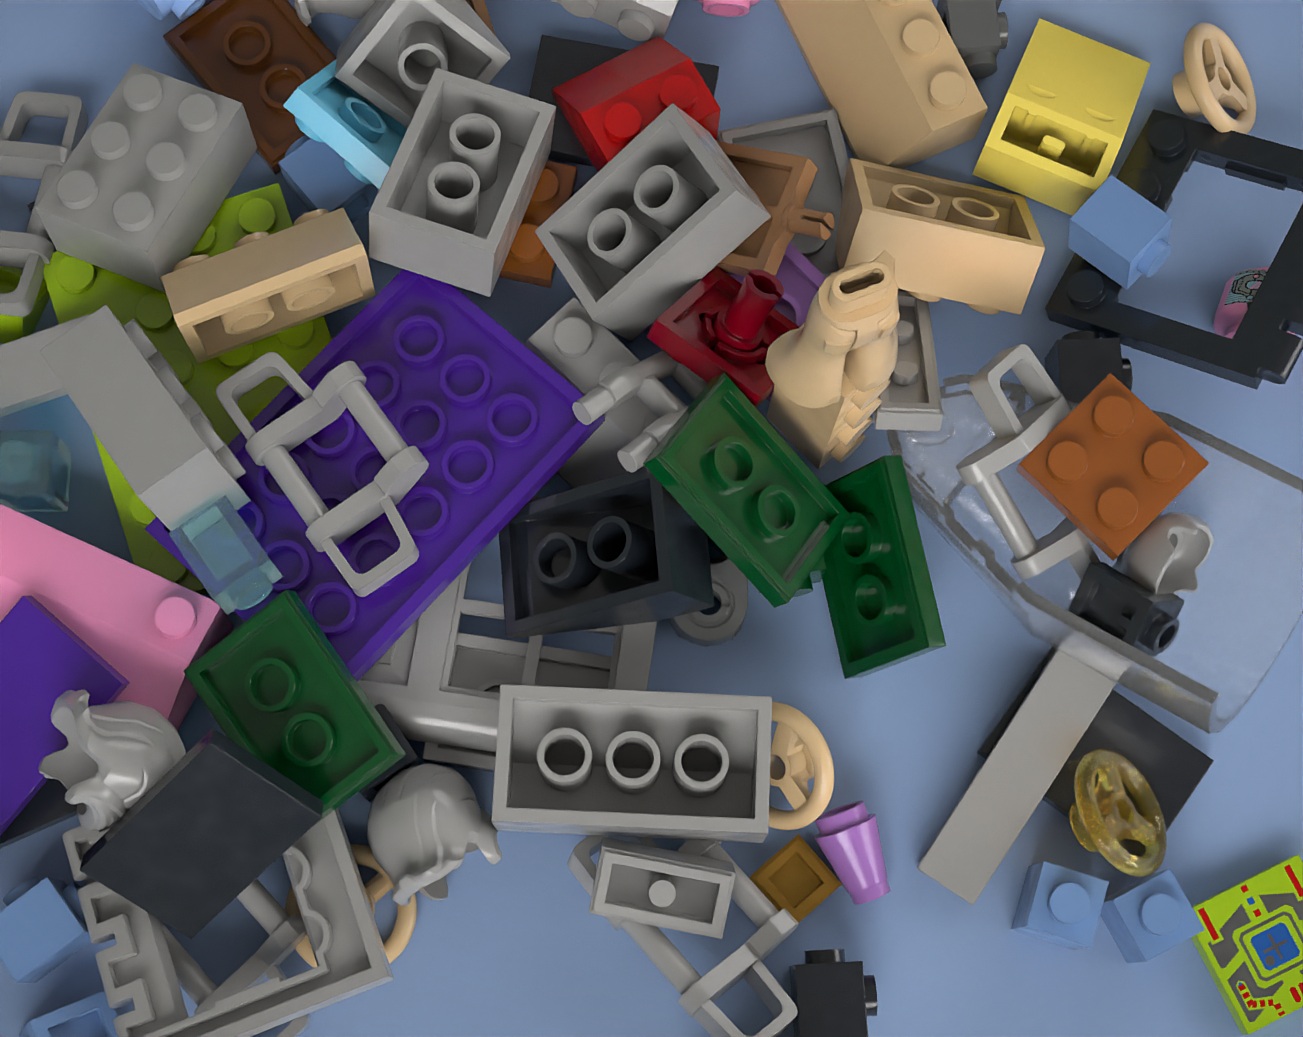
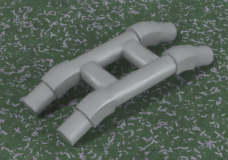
[572,350,708,472]

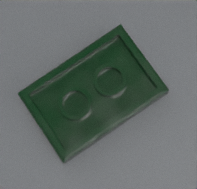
[643,373,851,608]
[822,455,946,679]
[183,590,406,829]

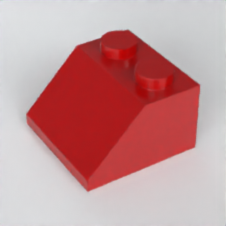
[552,36,721,172]

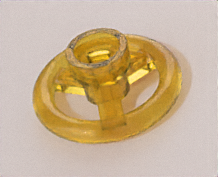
[1069,749,1167,877]

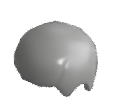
[1121,512,1214,594]

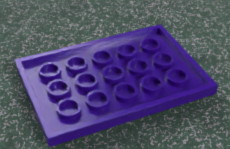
[145,269,605,682]

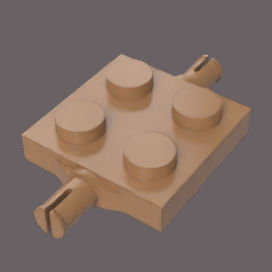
[713,141,835,276]

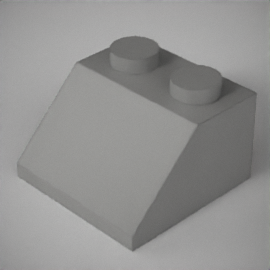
[335,0,510,129]

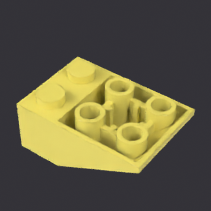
[972,18,1151,216]

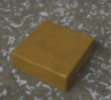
[749,834,842,923]

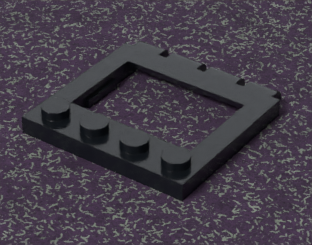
[1045,109,1303,390]

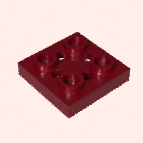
[647,266,799,408]

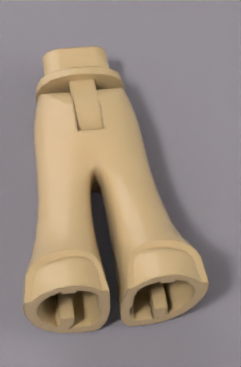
[765,261,900,409]

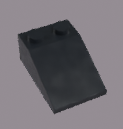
[499,466,715,638]

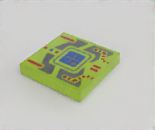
[1191,854,1303,1035]

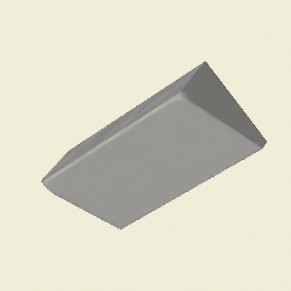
[588,837,736,939]

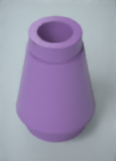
[814,801,891,905]

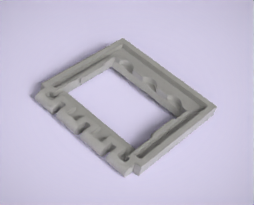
[62,808,394,1037]

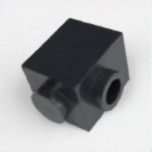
[1044,331,1133,411]
[789,949,878,1037]

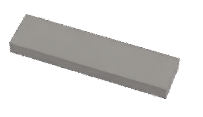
[917,647,1116,905]

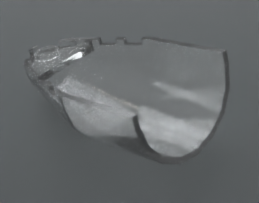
[886,374,1303,734]

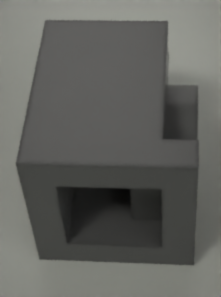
[936,0,1008,79]

